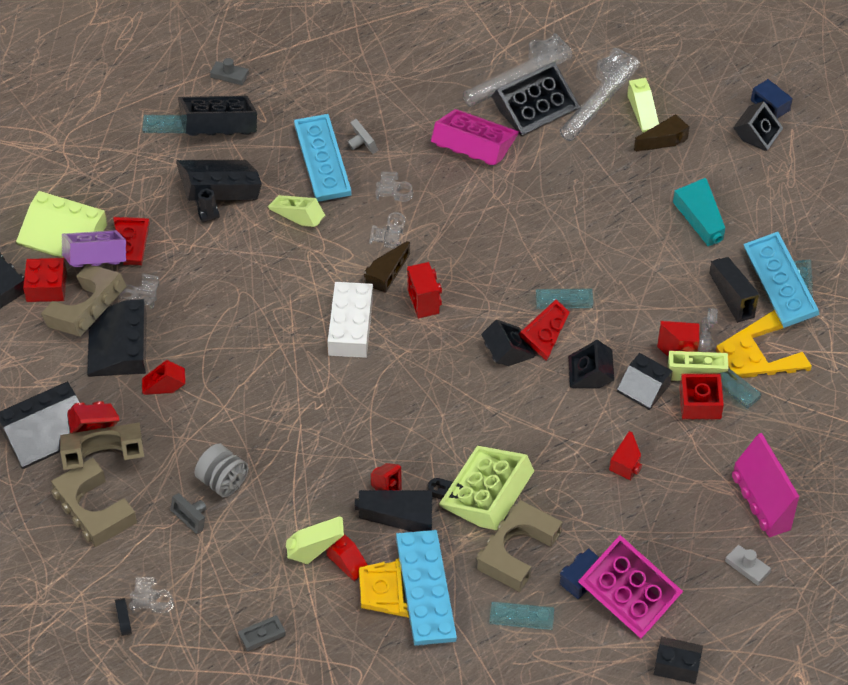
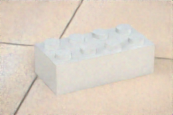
[328,282,373,358]

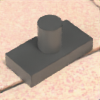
[210,58,249,86]
[170,493,206,534]

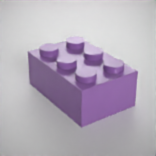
[62,230,126,267]

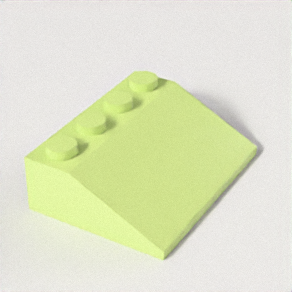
[16,191,107,259]
[439,446,534,530]

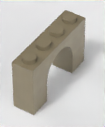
[41,264,127,337]
[60,422,144,470]
[51,457,137,547]
[476,500,563,592]

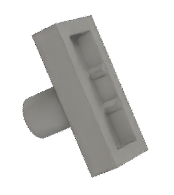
[348,119,379,154]
[725,544,771,586]

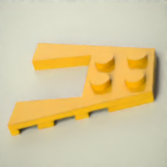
[716,310,812,379]
[359,558,409,618]

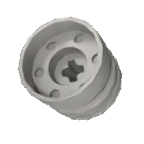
[194,443,249,497]

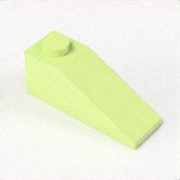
[627,78,659,133]
[268,195,325,227]
[667,351,728,381]
[286,517,344,564]

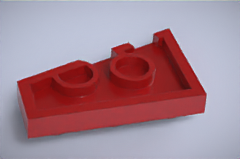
[113,217,150,265]
[519,299,570,361]

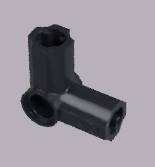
[195,188,220,223]

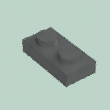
[238,615,286,652]

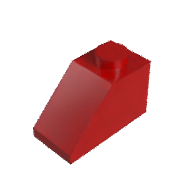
[142,360,186,395]
[609,431,642,481]
[371,463,402,490]
[326,534,368,582]

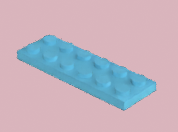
[294,114,352,202]
[743,232,820,328]
[396,530,457,646]

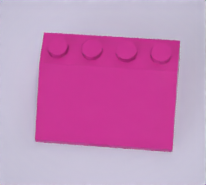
[431,109,519,165]
[732,433,799,537]
[578,535,683,638]

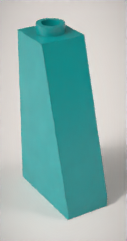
[673,178,725,246]

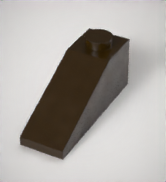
[634,114,690,152]
[364,241,410,293]

